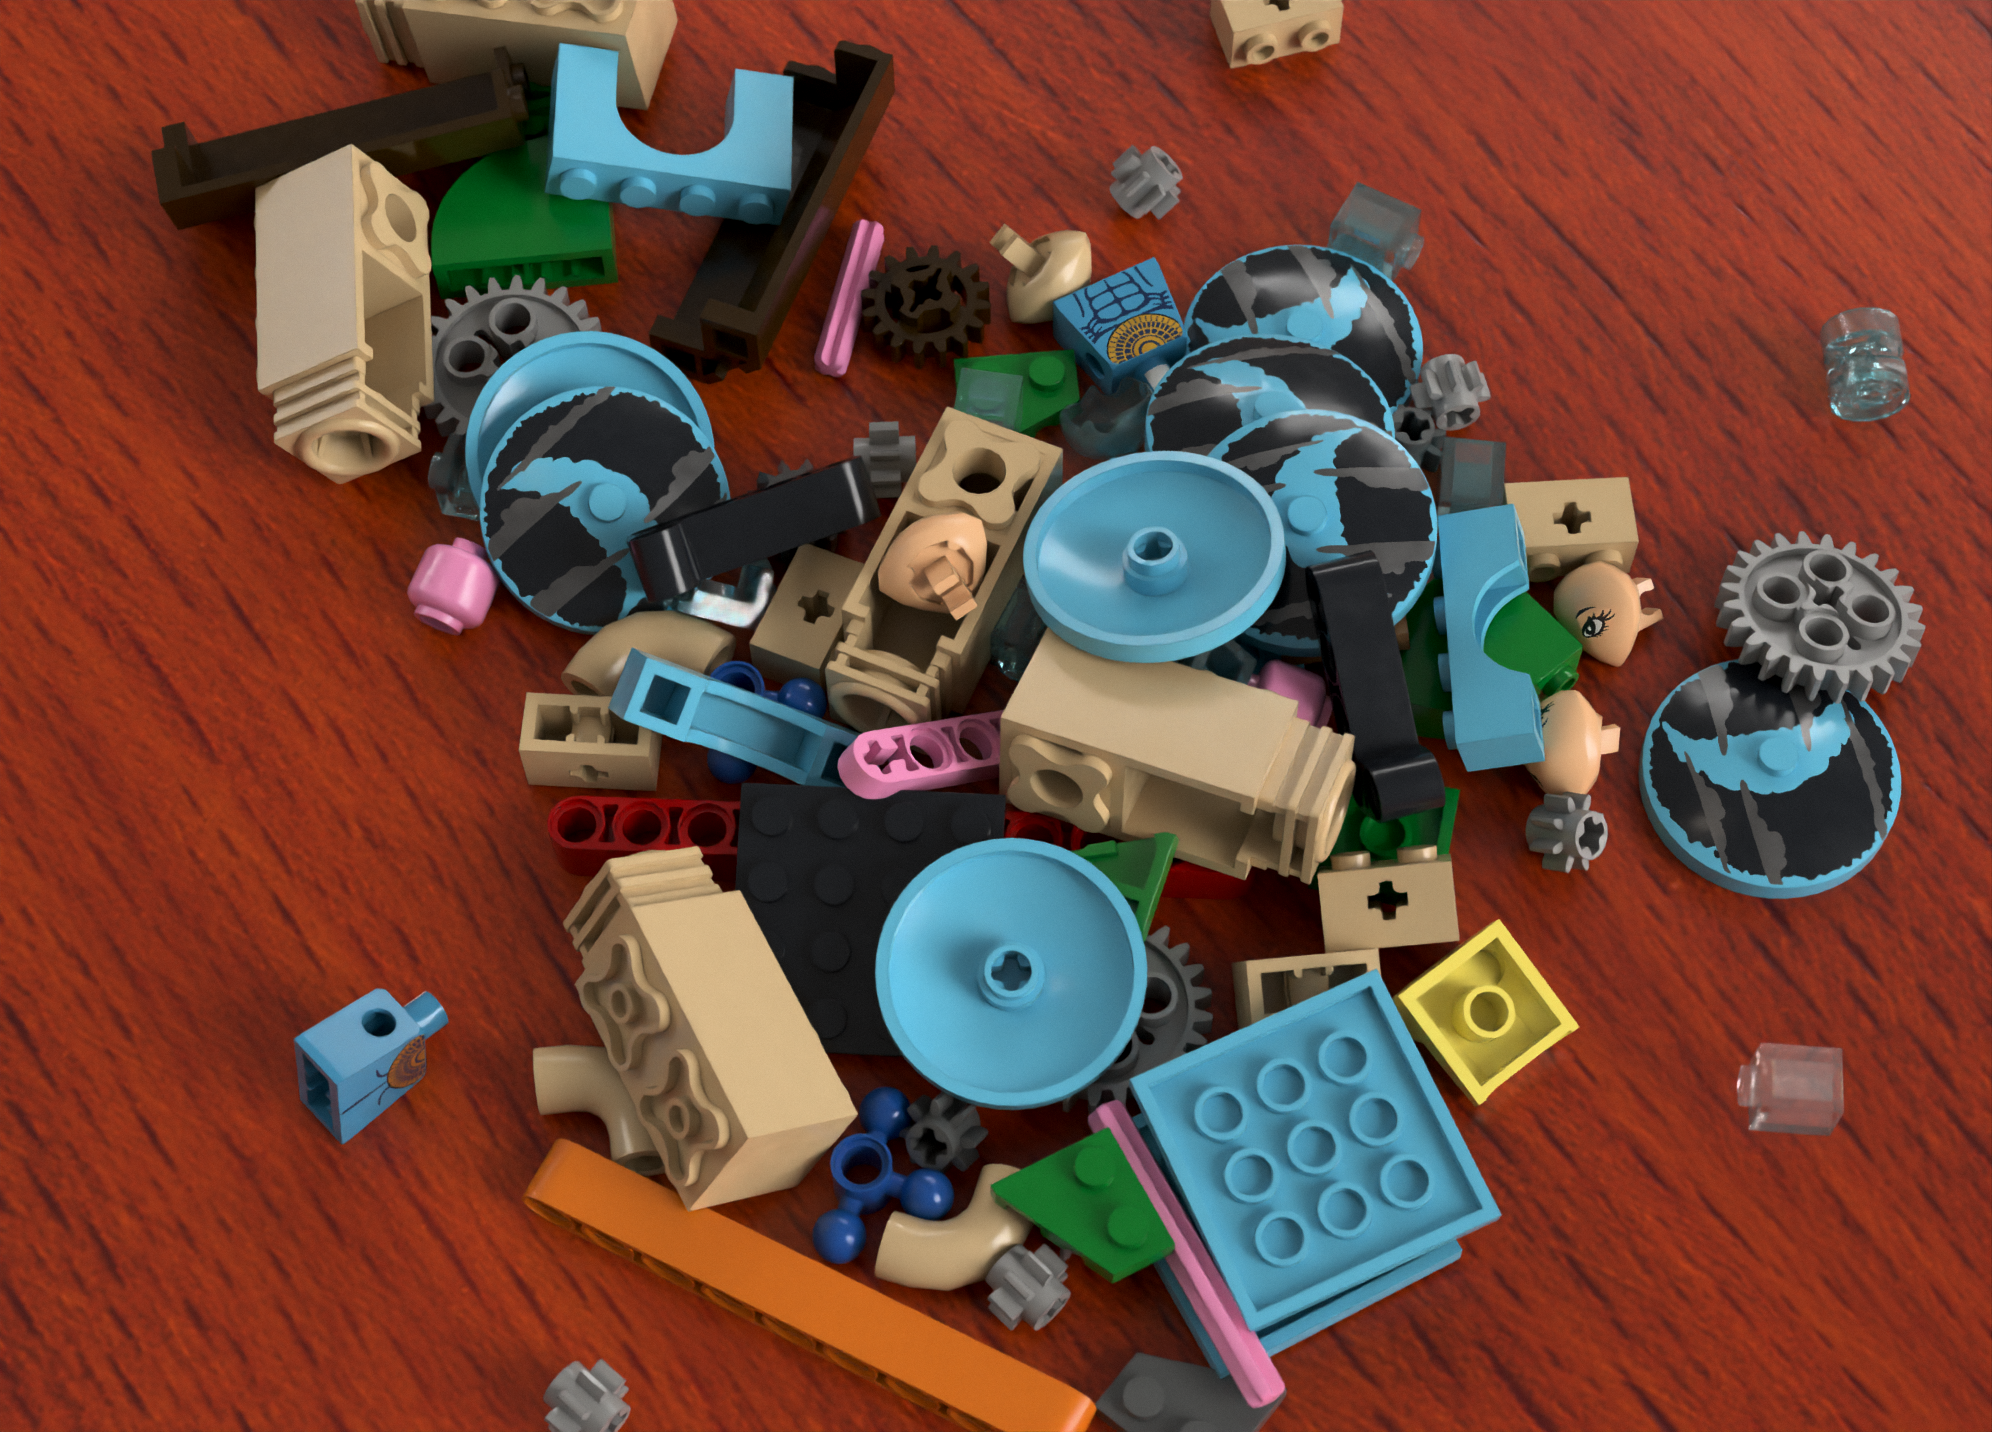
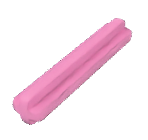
[814,219,885,377]

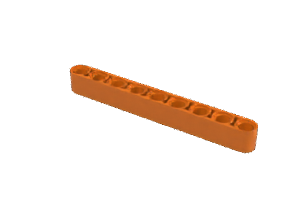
[522,1138,1097,1432]

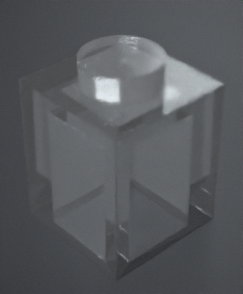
[1737,1042,1844,1136]

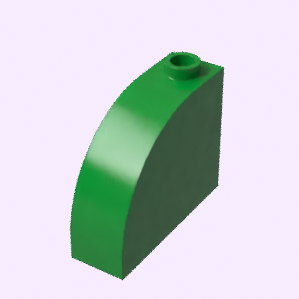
[431,138,618,299]
[1400,578,1583,739]

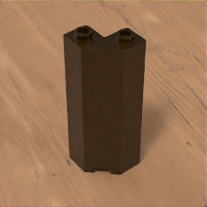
[648,40,895,384]
[151,45,532,230]

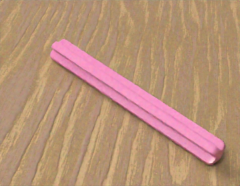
[1088,1100,1285,1409]

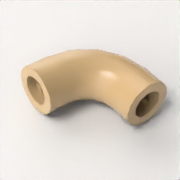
[561,610,736,697]
[533,1044,666,1176]
[875,1164,1034,1291]

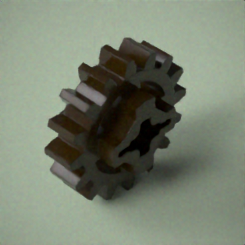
[861,245,991,369]

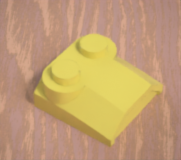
[1392,919,1579,1107]

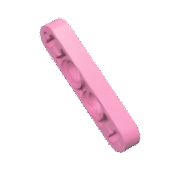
[837,710,1004,799]

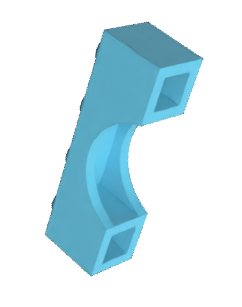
[1432,503,1545,772]
[608,647,879,787]

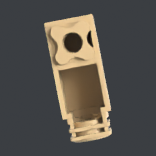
[355,0,678,110]
[254,144,434,484]
[825,406,1063,755]
[999,627,1356,884]
[563,846,858,1211]

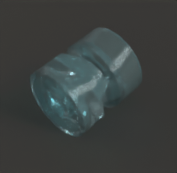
[1820,307,1911,422]

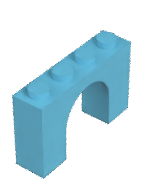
[545,43,793,225]

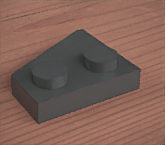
[1095,1352,1287,1432]

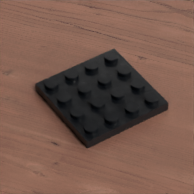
[735,783,1006,1057]

